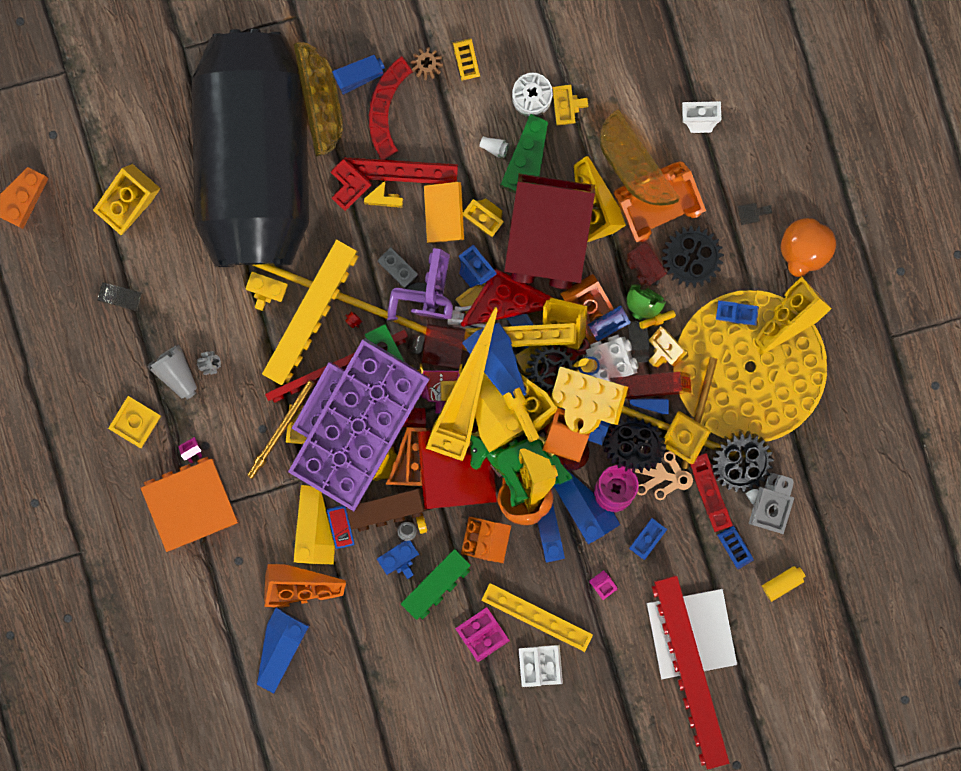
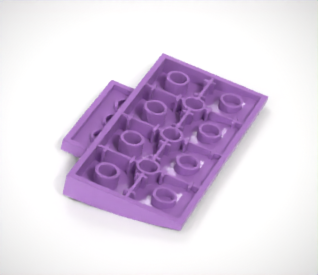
[288,338,430,511]

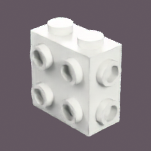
[585,335,638,382]

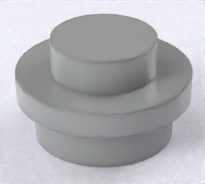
[397,522,417,541]

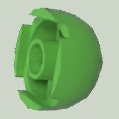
[626,284,666,320]

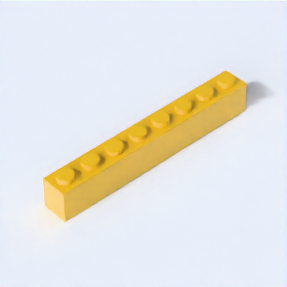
[262,240,359,385]

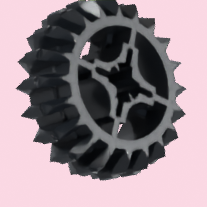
[526,345,578,396]

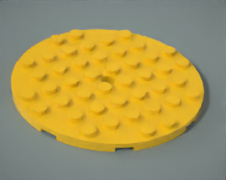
[673,290,827,442]

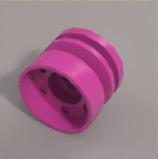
[594,465,639,512]

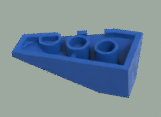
[462,323,527,399]

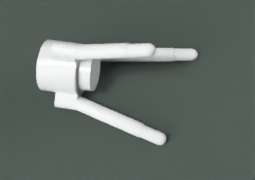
[448,306,486,329]

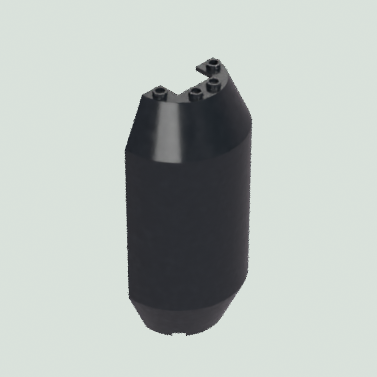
[191,29,309,267]

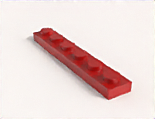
[344,157,458,184]

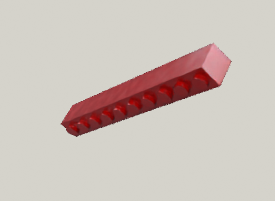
[651,575,730,770]

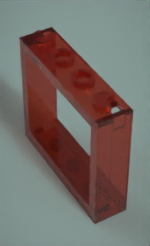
[610,372,692,399]

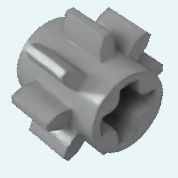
[197,351,221,375]

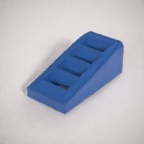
[629,399,669,415]
[717,525,754,570]

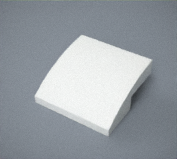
[519,645,563,687]

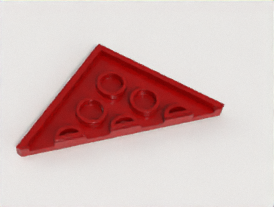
[461,269,553,327]

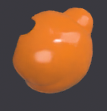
[780,218,836,277]
[497,472,553,525]

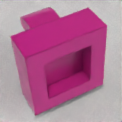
[178,437,202,463]

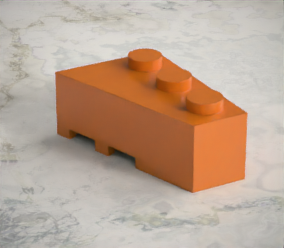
[386,427,430,486]

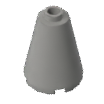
[147,345,197,399]

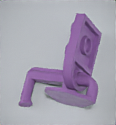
[386,248,453,321]

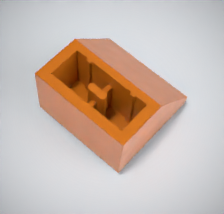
[542,408,590,462]
[461,517,511,563]

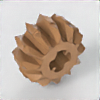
[411,47,443,80]

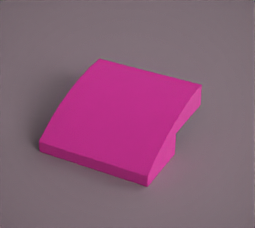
[455,607,510,662]

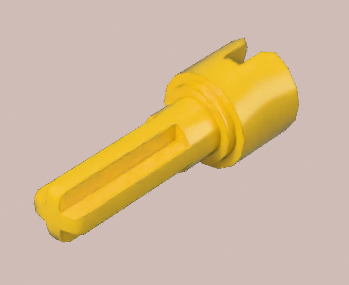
[503,387,539,442]

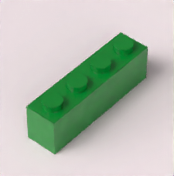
[401,549,471,620]

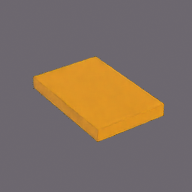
[424,182,464,243]

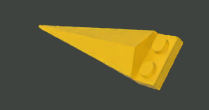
[426,307,497,461]

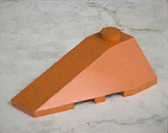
[264,564,346,608]

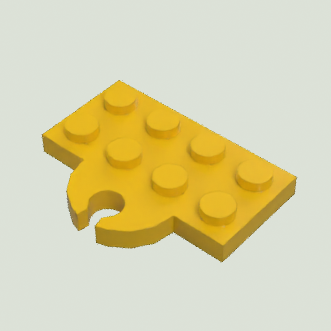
[551,367,628,434]

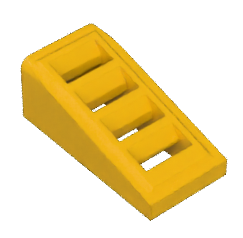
[452,38,480,81]

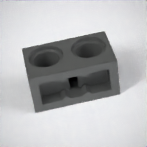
[377,247,418,289]

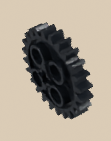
[661,226,724,288]
[603,417,666,473]
[711,431,774,492]

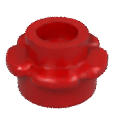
[345,311,363,328]

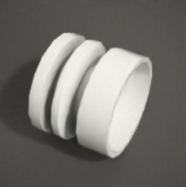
[512,73,553,117]

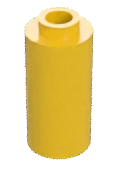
[761,566,806,602]

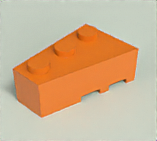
[0,167,49,229]

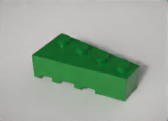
[500,114,548,194]

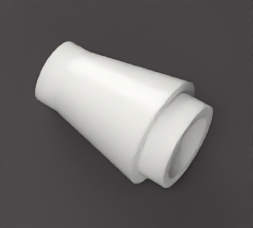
[480,136,509,158]

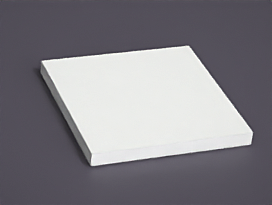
[647,589,737,679]

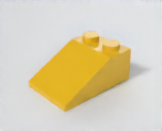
[93,164,161,235]

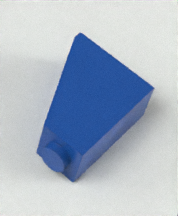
[332,55,385,95]

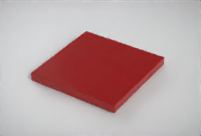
[417,427,497,509]

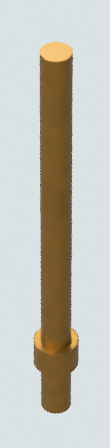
[681,357,718,469]
[247,380,315,479]

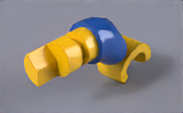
[572,357,600,375]

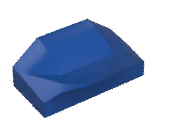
[458,245,497,288]

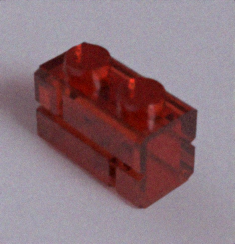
[626,242,667,287]

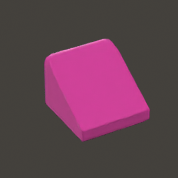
[589,570,618,600]

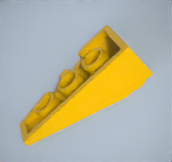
[755,277,831,353]
[475,373,524,453]
[521,374,558,433]
[519,448,558,513]

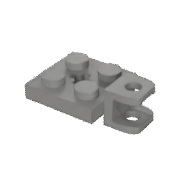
[748,473,794,534]

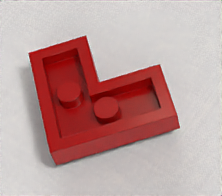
[330,158,372,211]

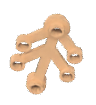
[630,451,693,500]

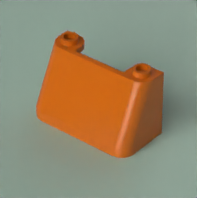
[614,162,706,242]

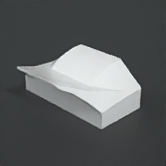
[682,102,721,133]

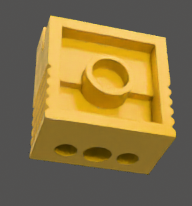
[543,298,587,350]

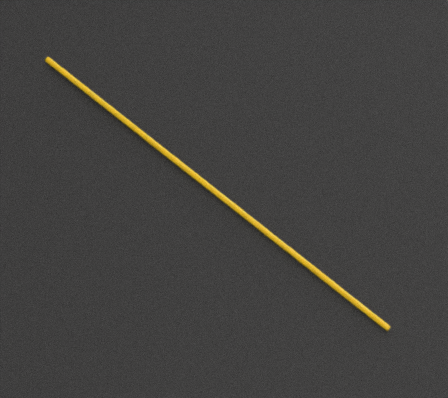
[253,264,743,457]

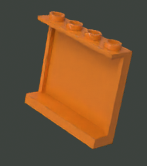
[141,457,240,552]

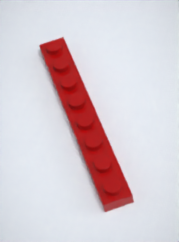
[265,330,408,403]

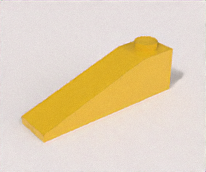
[573,156,626,242]
[294,485,335,564]

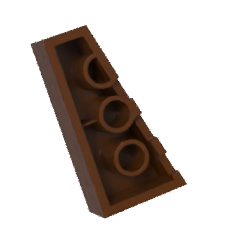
[346,488,433,532]

